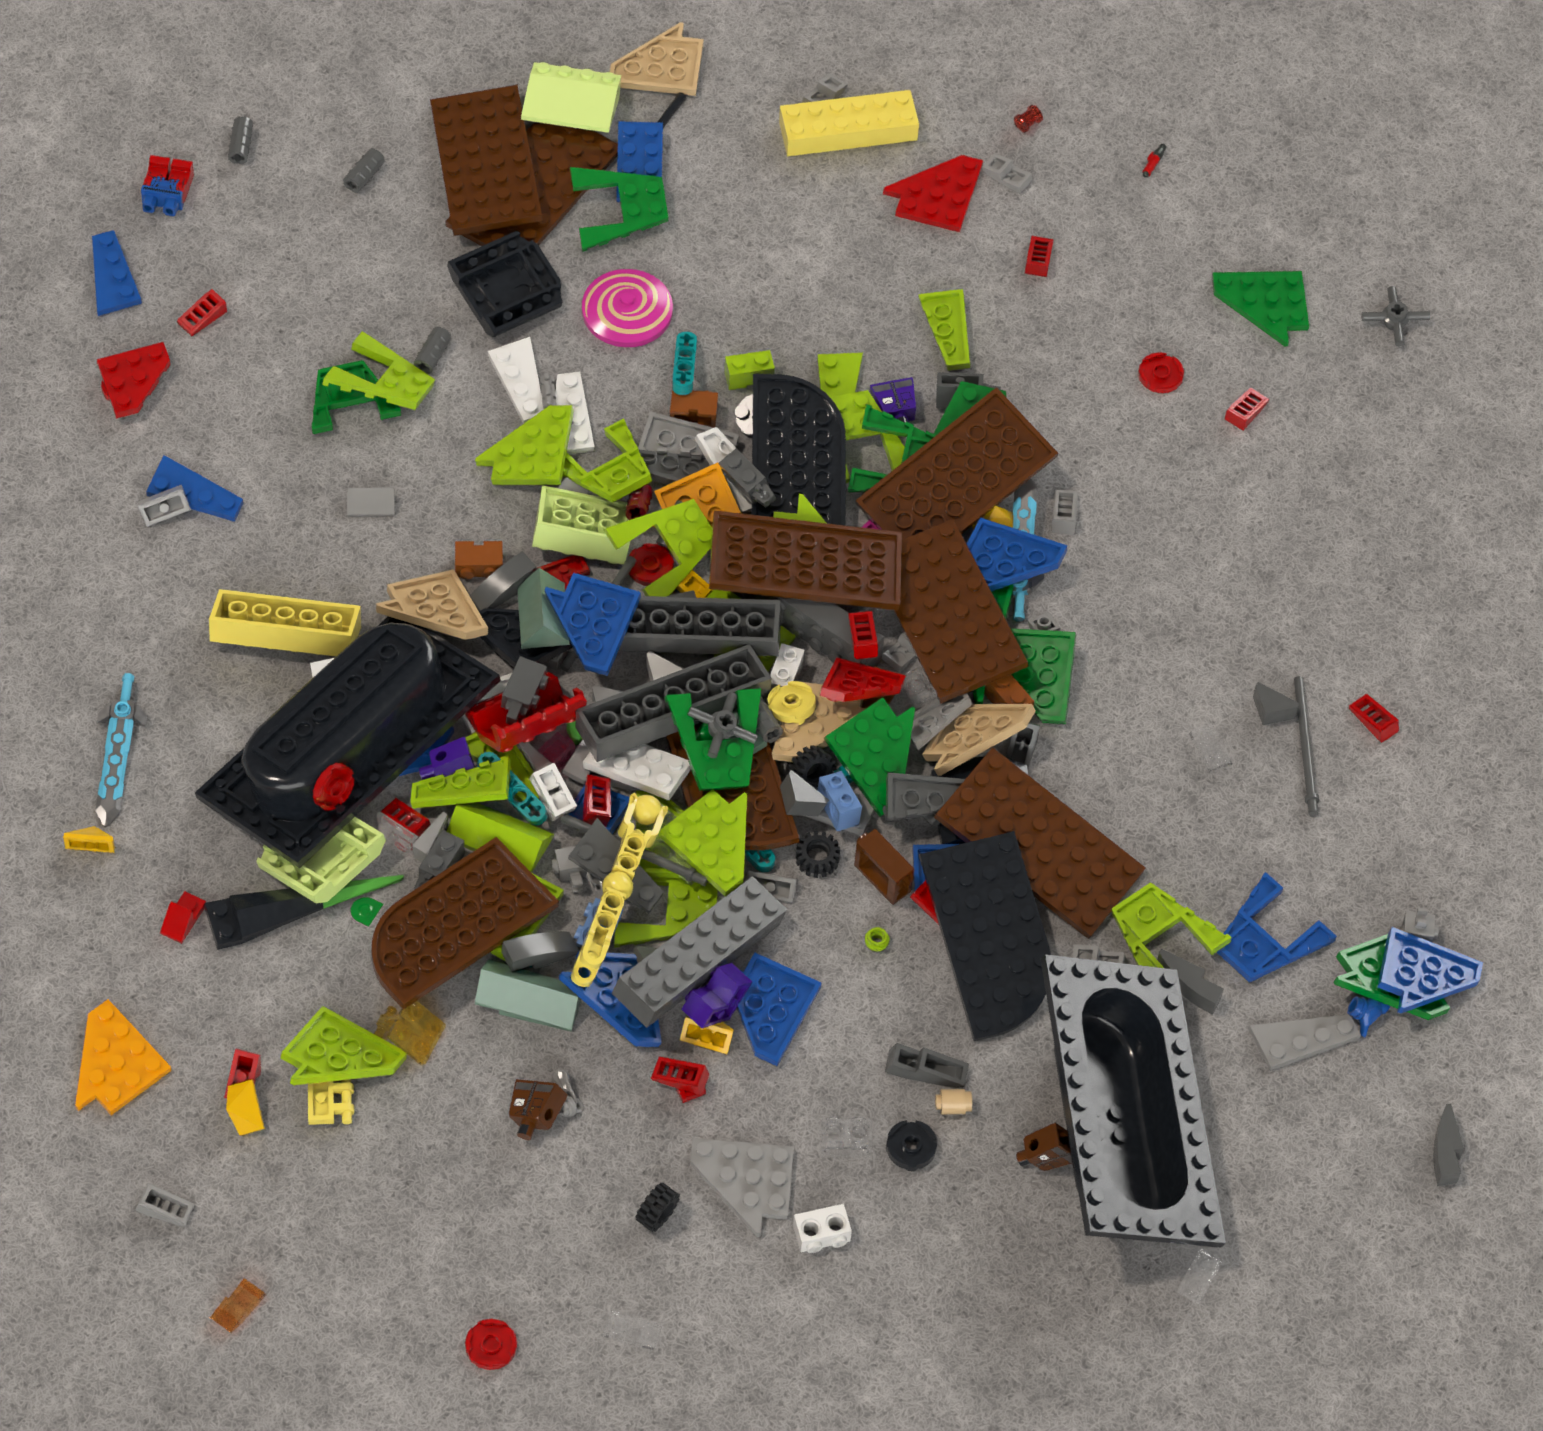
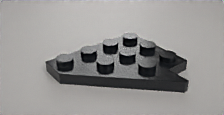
[479,608,573,668]

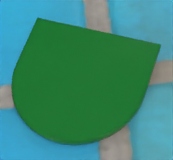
[351,897,383,927]

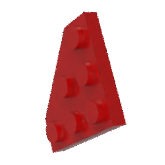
[96,342,171,419]
[820,657,906,702]

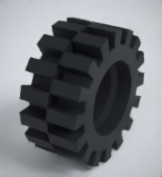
[789,745,837,790]
[795,831,840,878]
[635,1182,680,1232]

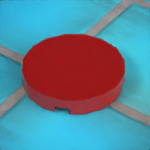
[1138,352,1184,393]
[628,543,674,586]
[313,763,354,810]
[465,1319,517,1370]

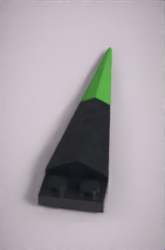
[204,875,404,950]

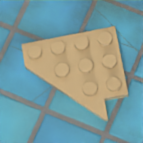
[610,22,703,96]
[376,570,488,640]
[772,682,866,762]
[922,704,1036,776]

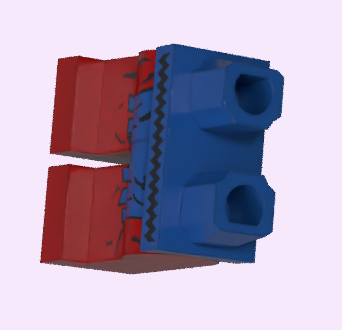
[141,155,194,217]

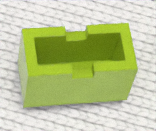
[724,350,775,390]

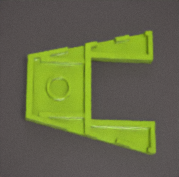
[322,331,435,410]
[830,390,905,483]
[563,418,652,503]
[604,499,712,597]
[614,878,718,948]
[1112,882,1231,968]

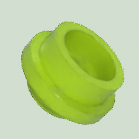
[865,927,889,951]

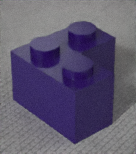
[681,963,752,1029]

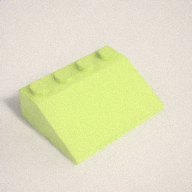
[521,62,621,133]
[532,485,630,564]

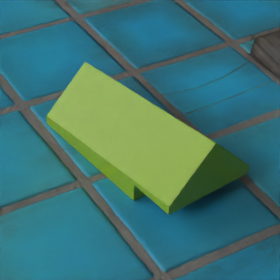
[446,802,554,873]

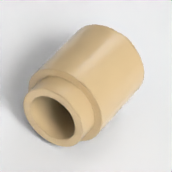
[935,1089,972,1115]

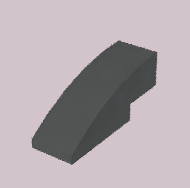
[470,551,537,611]
[502,931,579,972]
[1157,949,1224,1015]
[885,1043,969,1088]
[1433,1103,1464,1186]

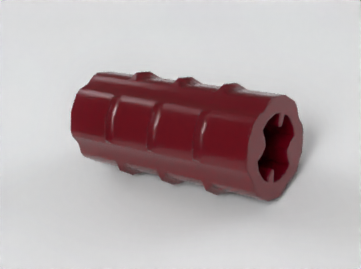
[625,484,653,520]

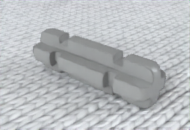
[540,373,556,409]

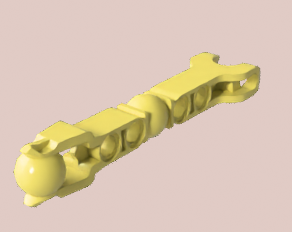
[571,792,668,987]

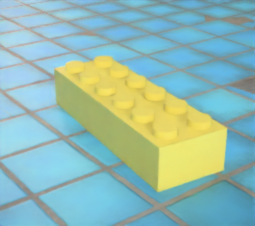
[779,90,919,156]
[209,589,361,656]

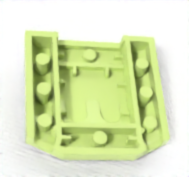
[256,817,386,903]

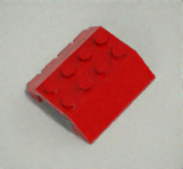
[465,672,587,752]

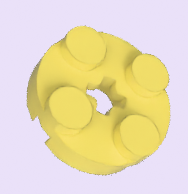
[767,681,816,725]

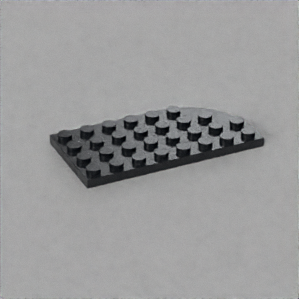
[752,374,846,526]
[919,831,1051,1041]

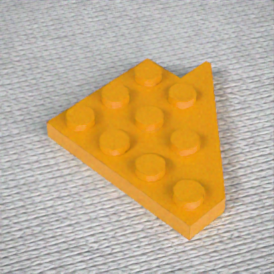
[652,462,741,528]
[75,999,172,1116]

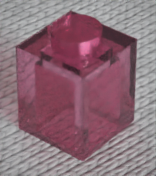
[538,732,575,772]

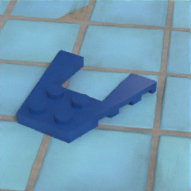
[1217,872,1337,983]

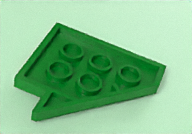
[1212,271,1309,347]
[1010,628,1077,724]
[824,698,915,817]
[1334,934,1450,1020]

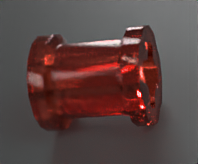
[1014,105,1043,133]

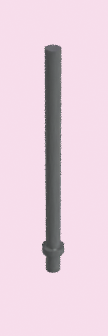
[1294,676,1319,816]
[561,813,708,886]

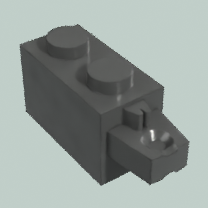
[936,372,1001,409]
[719,448,776,508]
[501,656,549,725]
[414,830,465,890]

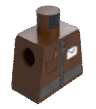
[509,1079,568,1140]
[1016,1122,1072,1171]

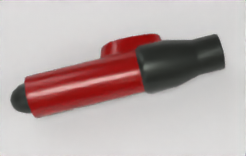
[1142,144,1167,177]

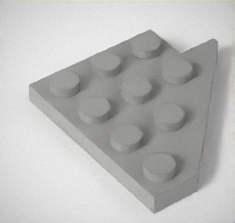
[690,1138,794,1237]

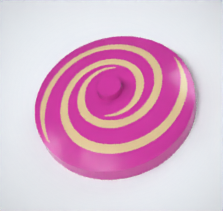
[582,269,673,347]

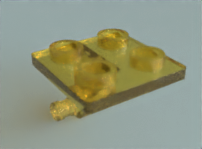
[374,1001,446,1065]

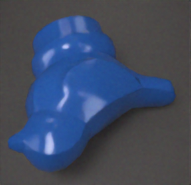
[1347,996,1390,1037]

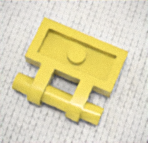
[308,1079,354,1125]

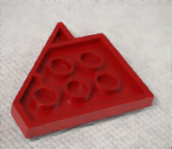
[883,155,983,233]

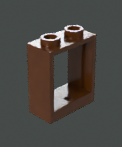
[854,829,914,905]

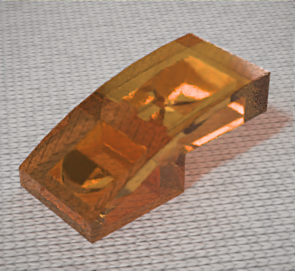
[210,1278,266,1333]

